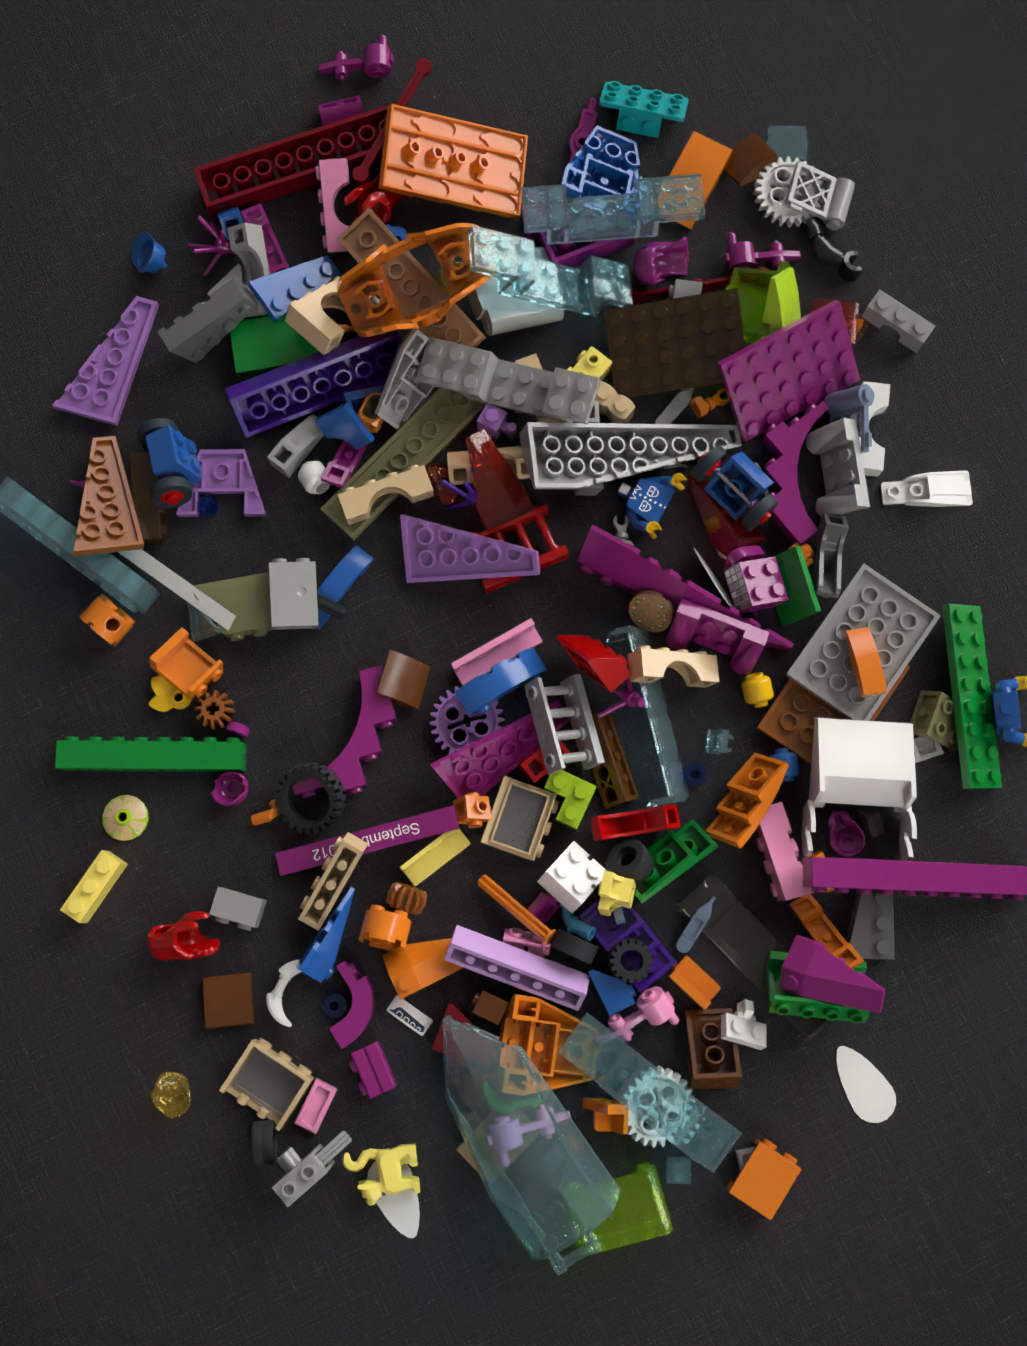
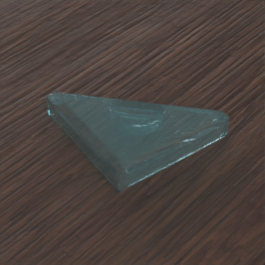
[187,602,223,642]

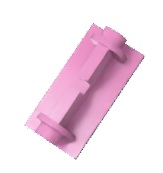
[503,928,551,958]

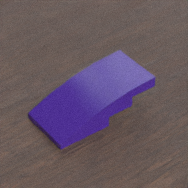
[579,899,677,994]

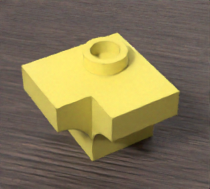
[598,871,636,916]

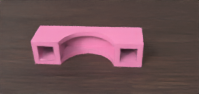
[316,158,350,253]

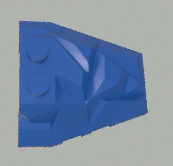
[560,126,646,222]

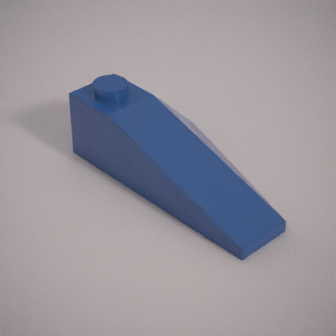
[296,886,355,983]

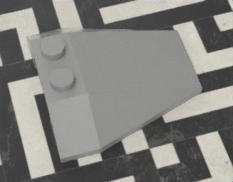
[375,329,440,430]

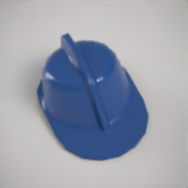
[131,232,167,273]

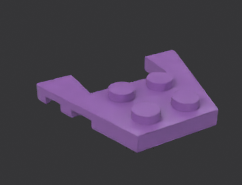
[177,449,266,517]

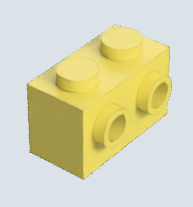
[567,346,612,381]

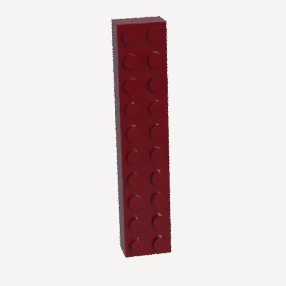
[194,102,398,219]

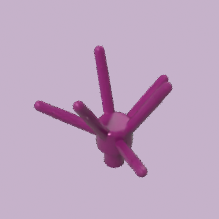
[187,216,237,277]
[595,660,647,718]

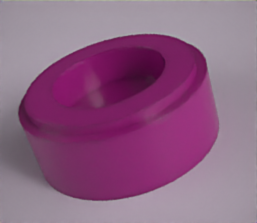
[225,721,250,738]

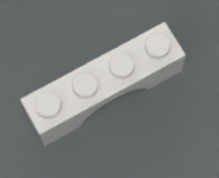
[855,381,890,477]

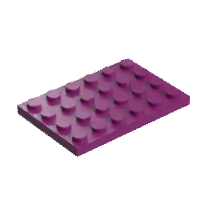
[717,300,860,442]

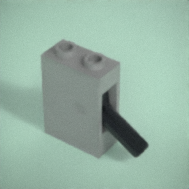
[268,558,346,630]
[272,1131,352,1207]

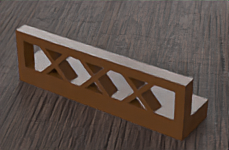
[592,712,640,810]

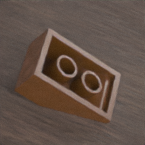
[685,1008,742,1089]

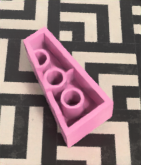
[756,802,814,901]

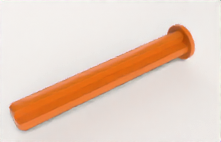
[477,874,556,946]

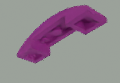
[241,203,290,274]
[321,433,372,488]

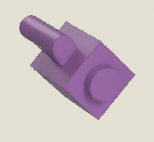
[477,403,517,440]

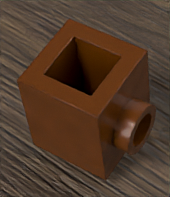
[471,989,509,1025]

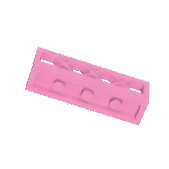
[451,618,543,686]

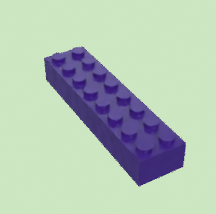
[226,330,402,438]

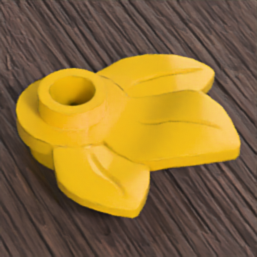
[149,676,191,712]

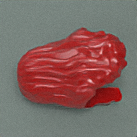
[344,174,404,224]
[146,911,221,961]

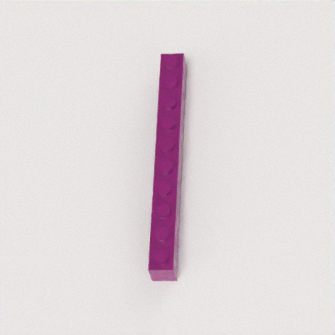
[803,857,1027,900]

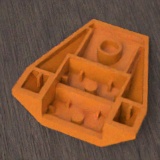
[496,994,600,1096]

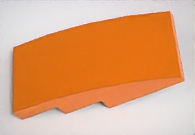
[652,131,733,230]
[705,753,789,849]

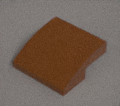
[723,133,777,187]
[376,650,430,710]
[203,973,254,1030]

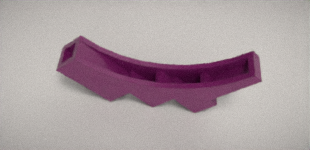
[762,401,829,545]
[293,665,398,798]

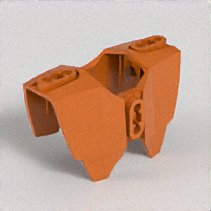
[337,223,498,337]

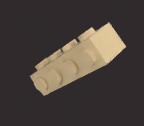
[298,832,368,931]

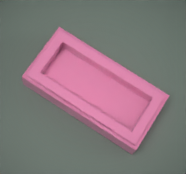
[294,1078,338,1134]

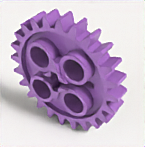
[430,686,505,754]

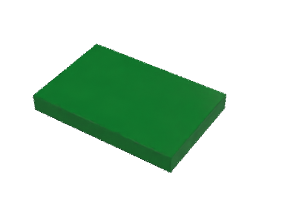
[774,546,821,626]

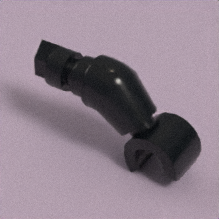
[805,217,863,281]

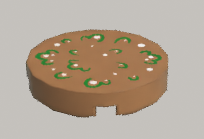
[629,590,674,632]

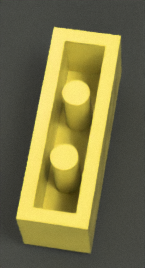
[60,850,128,923]

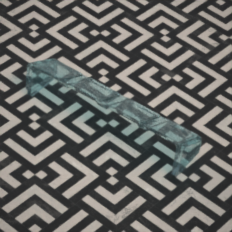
[606,625,689,808]

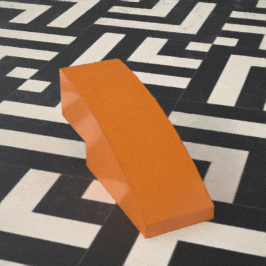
[845,627,887,698]

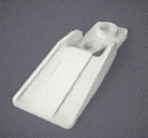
[880,471,973,507]

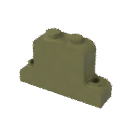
[193,572,271,641]

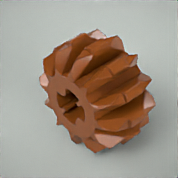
[195,690,235,730]
[386,882,427,915]

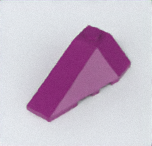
[779,935,886,1013]

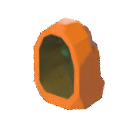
[357,392,383,433]

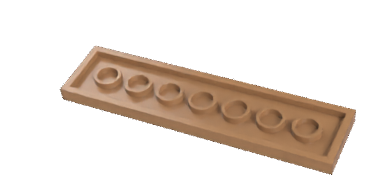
[337,208,486,348]

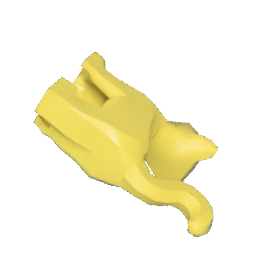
[342,1143,420,1205]

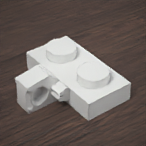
[721,999,767,1050]

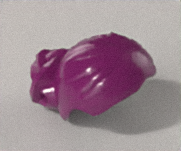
[828,810,865,857]

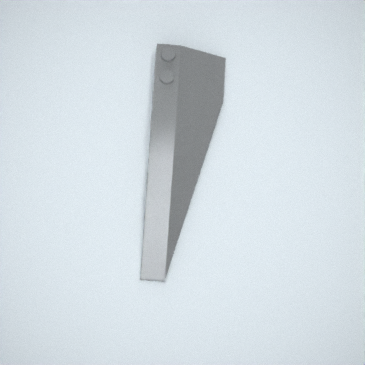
[520,422,742,489]

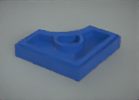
[314,403,375,450]

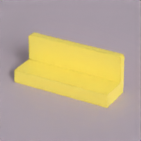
[400,829,471,887]

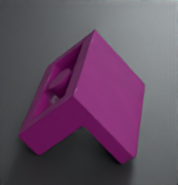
[318,95,364,126]

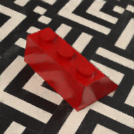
[556,635,632,693]

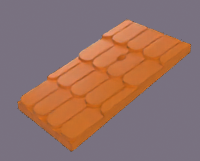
[379,104,528,218]

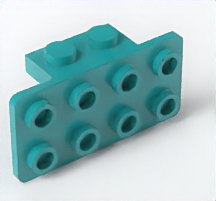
[599,81,689,138]

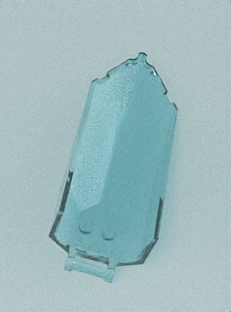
[442,1015,621,1275]

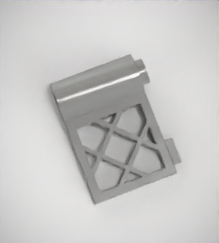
[785,161,855,230]

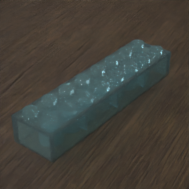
[0,476,161,614]

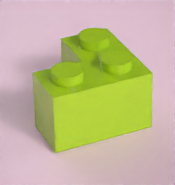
[544,770,597,830]

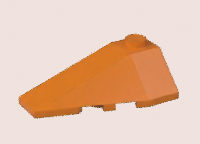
[382,938,464,999]

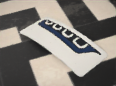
[387,995,433,1036]

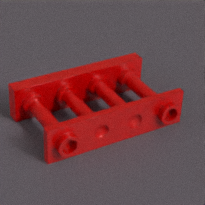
[473,505,569,594]

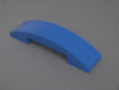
[317,545,375,630]

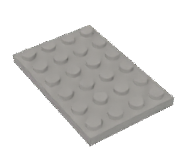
[786,564,941,721]

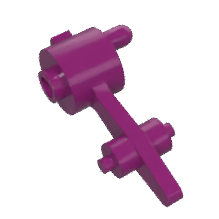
[318,35,394,81]
[723,232,801,275]

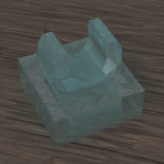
[705,729,734,754]
[666,1157,691,1184]

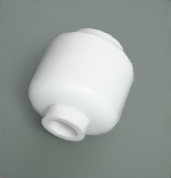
[298,461,330,494]

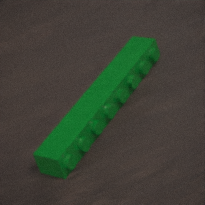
[55,736,247,772]

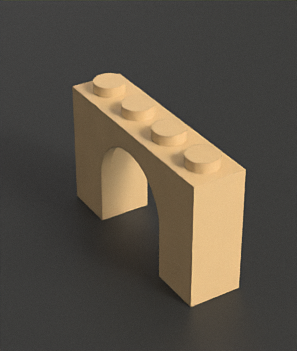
[285,276,380,355]

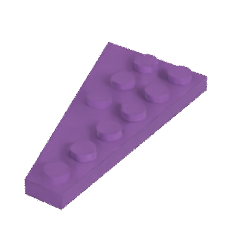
[52,296,159,426]
[400,514,540,583]

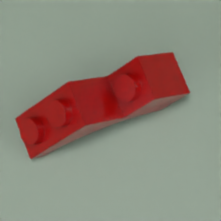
[590,804,681,841]

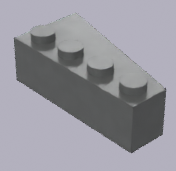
[157,279,258,363]
[845,889,895,960]

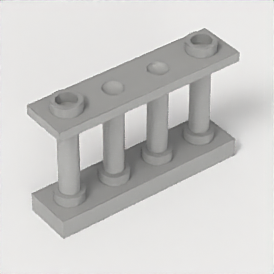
[524,674,605,775]

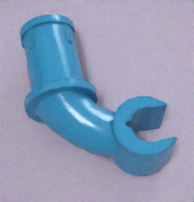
[559,902,596,941]

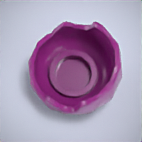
[211,771,249,807]

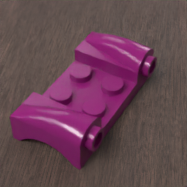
[666,598,769,675]

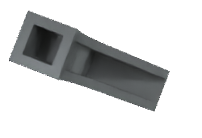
[810,512,849,599]

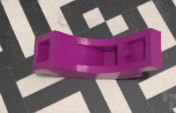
[329,960,375,1049]

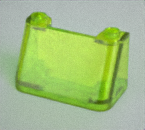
[562,1162,673,1256]

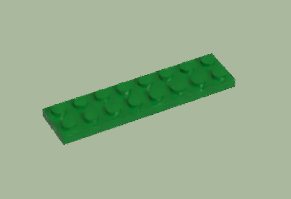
[942,604,1002,789]

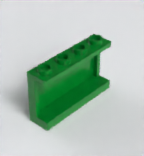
[230,313,320,381]
[766,951,870,1023]

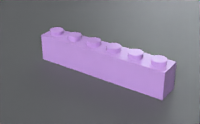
[444,925,590,1011]

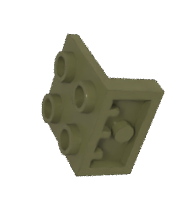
[910,690,958,752]

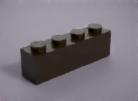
[130,451,169,545]

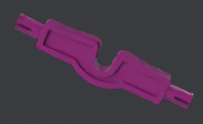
[569,98,598,163]

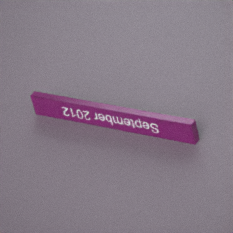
[275,806,460,876]

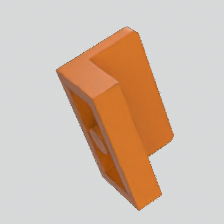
[667,956,721,1010]

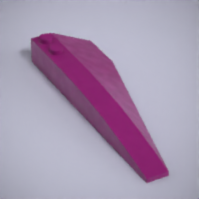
[577,525,793,652]

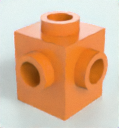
[453,792,491,828]

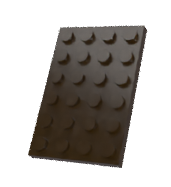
[604,288,745,398]

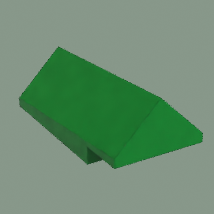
[634,819,719,903]

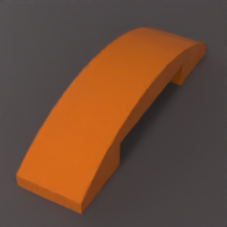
[789,894,864,969]

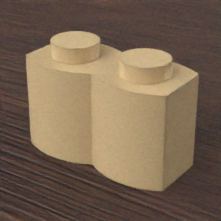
[595,381,635,424]

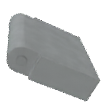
[467,246,564,336]

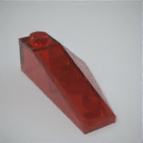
[466,429,533,530]
[687,475,767,561]

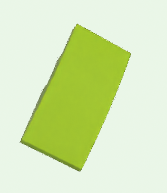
[763,267,801,335]

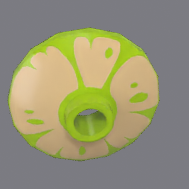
[102,795,149,841]

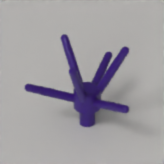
[441,460,498,514]

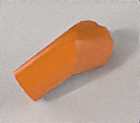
[251,799,280,826]

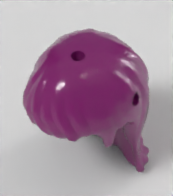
[633,237,689,285]

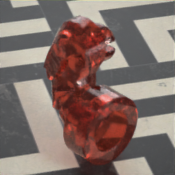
[426,464,457,505]

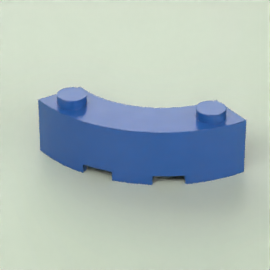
[454,648,548,716]

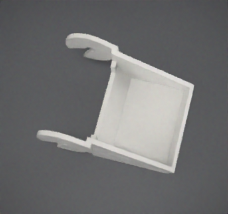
[801,717,917,861]

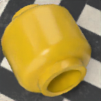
[741,672,774,708]

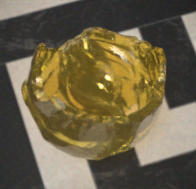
[151,1072,191,1118]

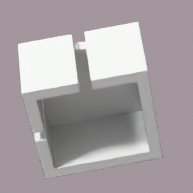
[537,841,607,914]

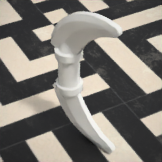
[266,960,301,1027]

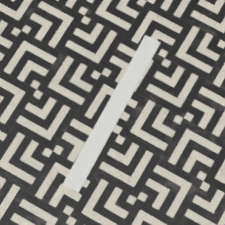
[118,549,236,631]

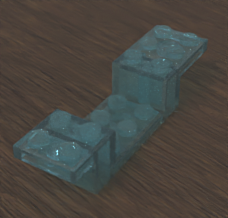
[521,174,705,245]
[468,225,632,316]
[558,1012,742,1173]

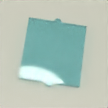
[766,126,809,161]

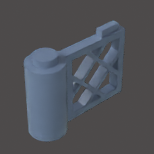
[824,384,875,453]

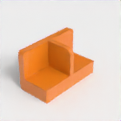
[582,1098,629,1134]

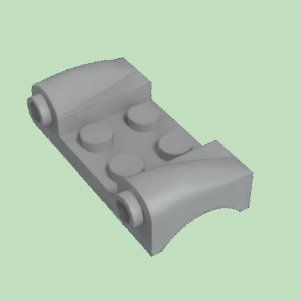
[806,418,870,518]

